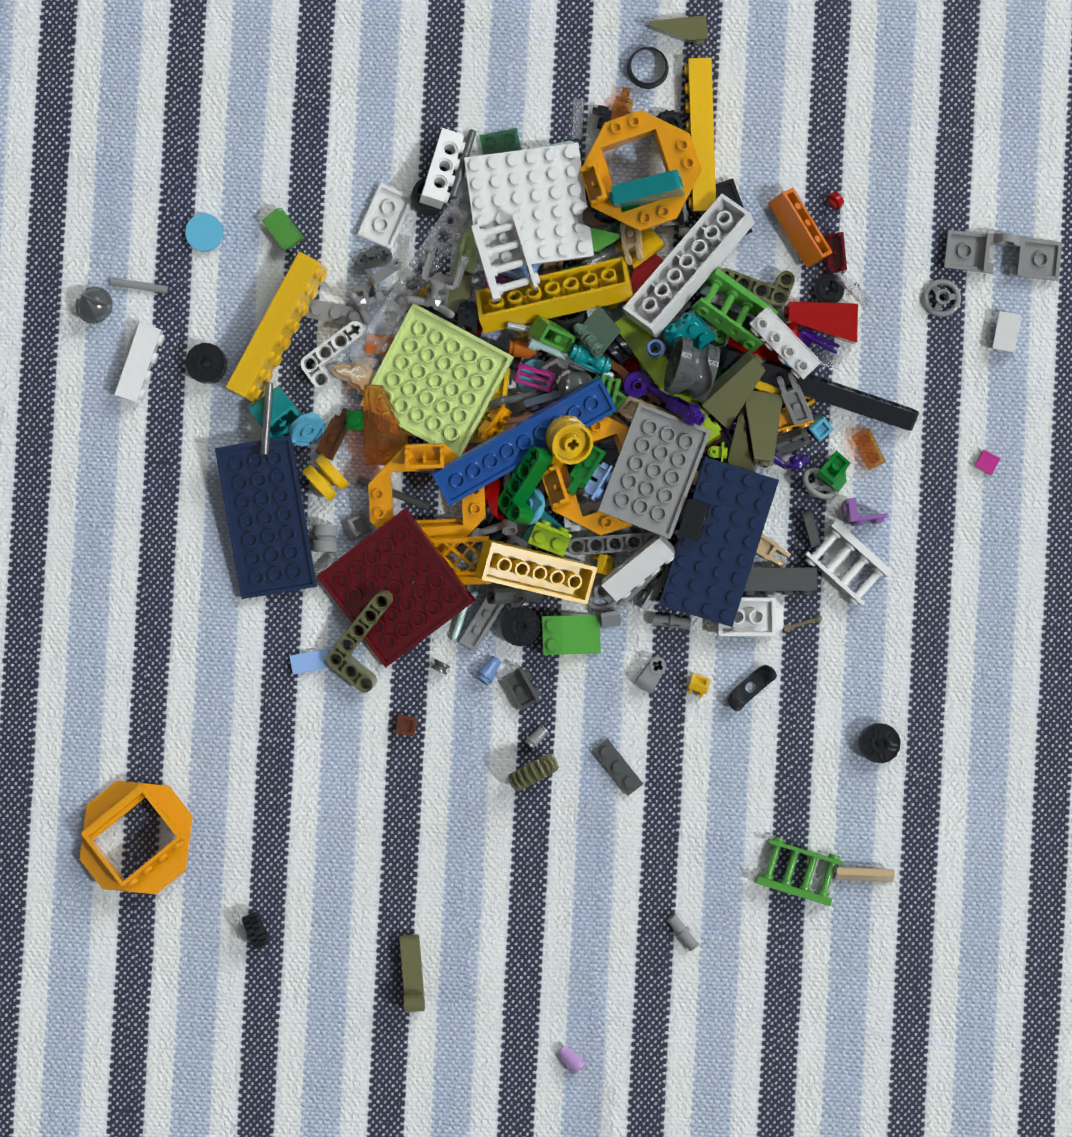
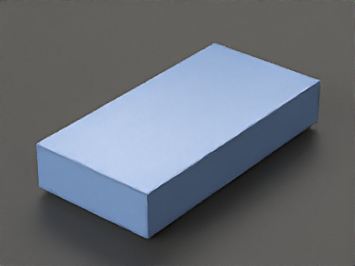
[290,649,331,675]

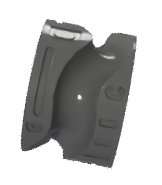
[664,336,720,402]

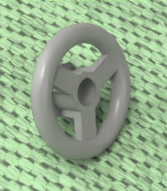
[923,279,961,317]
[802,468,837,499]
[587,573,618,611]

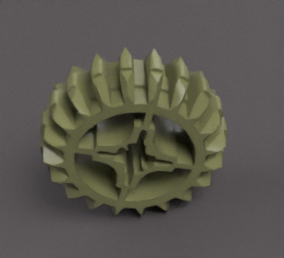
[508,753,559,791]

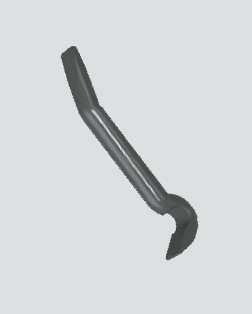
[488,384,558,410]

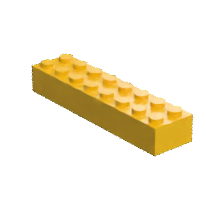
[226,251,328,404]
[475,256,633,333]

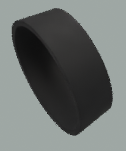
[627,47,669,89]

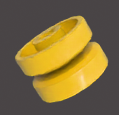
[545,415,593,465]
[302,453,350,502]

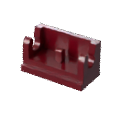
[823,232,847,274]

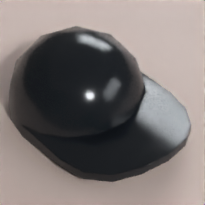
[582,207,617,230]

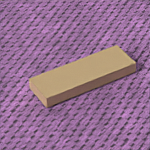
[835,867,895,882]

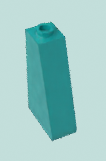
[609,169,685,208]

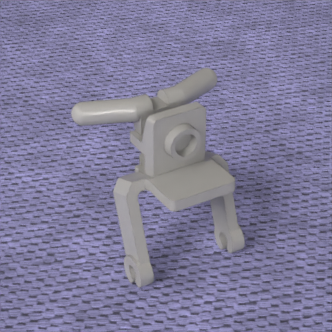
[405,244,469,318]
[349,259,413,325]

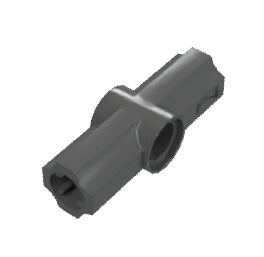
[486,586,543,608]

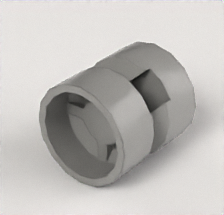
[312,525,338,553]

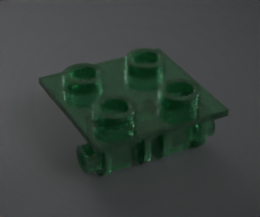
[479,128,521,155]

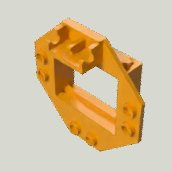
[580,110,701,231]
[542,417,633,536]
[368,443,486,556]
[80,781,193,895]

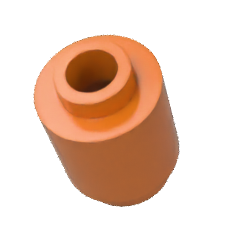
[509,338,536,359]

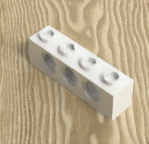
[419,128,465,209]

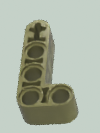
[721,268,795,308]
[400,934,425,1013]

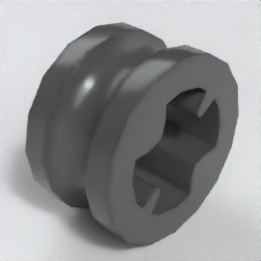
[431,659,450,675]

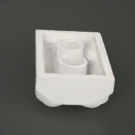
[717,598,784,636]

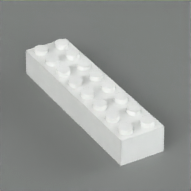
[623,194,755,338]

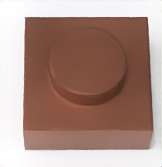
[395,715,418,737]

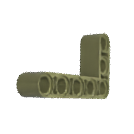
[326,590,393,693]

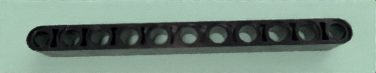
[718,346,919,431]

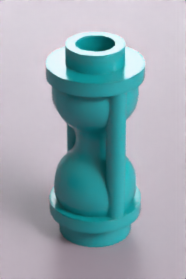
[568,344,612,375]

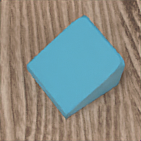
[806,413,834,442]

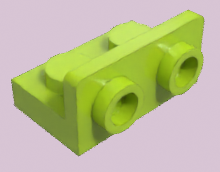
[528,519,572,557]

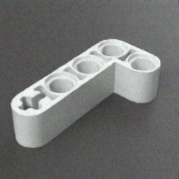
[301,321,367,388]

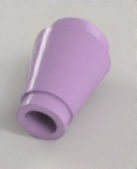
[558,1046,586,1074]

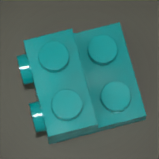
[663,310,717,349]

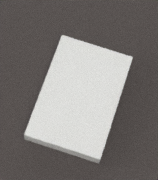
[356,182,412,251]

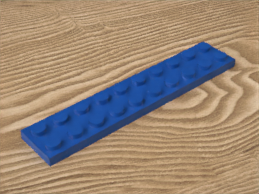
[431,377,617,506]

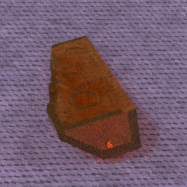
[363,385,408,465]

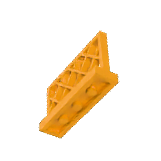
[429,536,492,585]

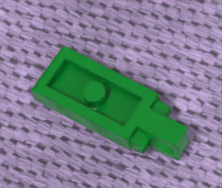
[567,445,606,496]

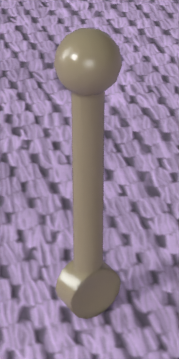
[784,615,822,632]

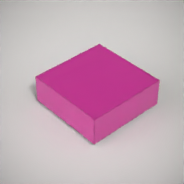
[974,449,1001,476]

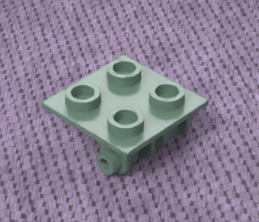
[573,306,621,360]

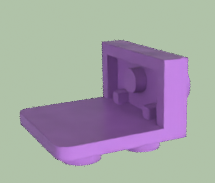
[841,498,889,526]

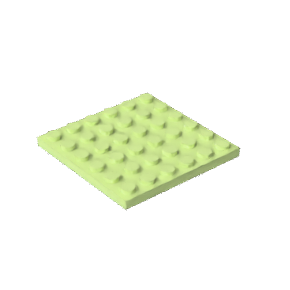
[360,304,514,456]

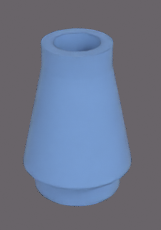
[646,339,665,359]
[475,656,502,685]

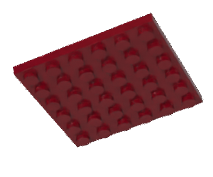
[317,508,476,668]

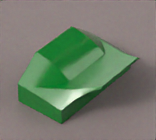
[816,450,850,492]

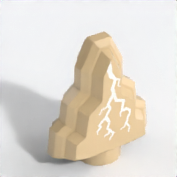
[331,358,377,396]

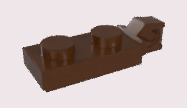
[315,408,350,461]

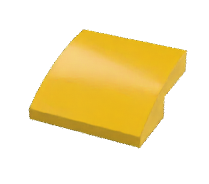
[614,228,665,268]

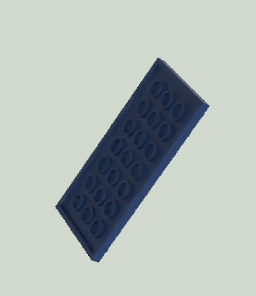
[215,435,317,599]
[659,457,779,627]

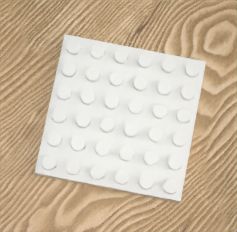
[464,143,594,272]

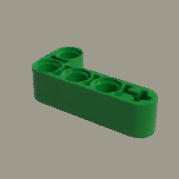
[498,447,553,524]

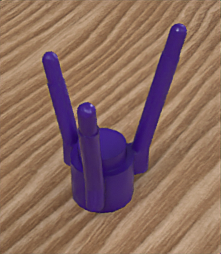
[800,328,840,367]

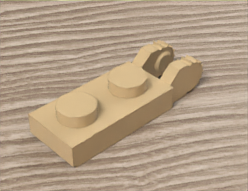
[620,223,644,265]
[756,534,791,568]

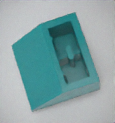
[249,385,303,439]

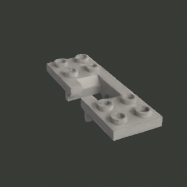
[943,230,1063,281]

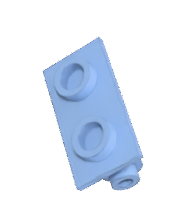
[583,462,614,504]

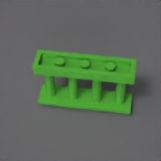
[691,268,778,353]
[755,836,844,906]

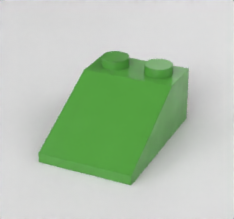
[542,615,601,655]

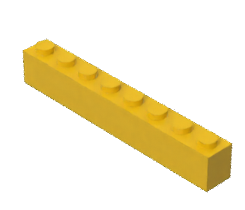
[684,58,716,214]

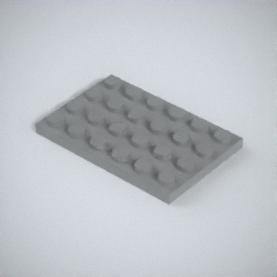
[598,402,711,539]

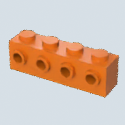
[768,187,833,268]

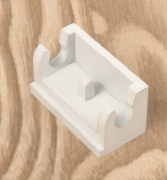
[992,311,1022,355]

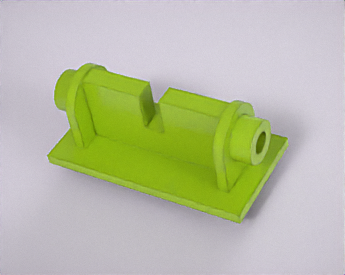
[707,442,727,462]

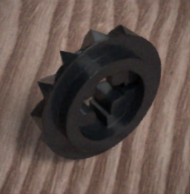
[814,274,845,303]

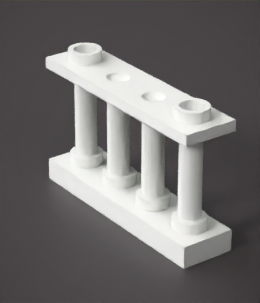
[471,213,540,302]
[804,520,893,606]

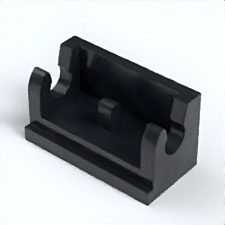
[678,499,711,542]

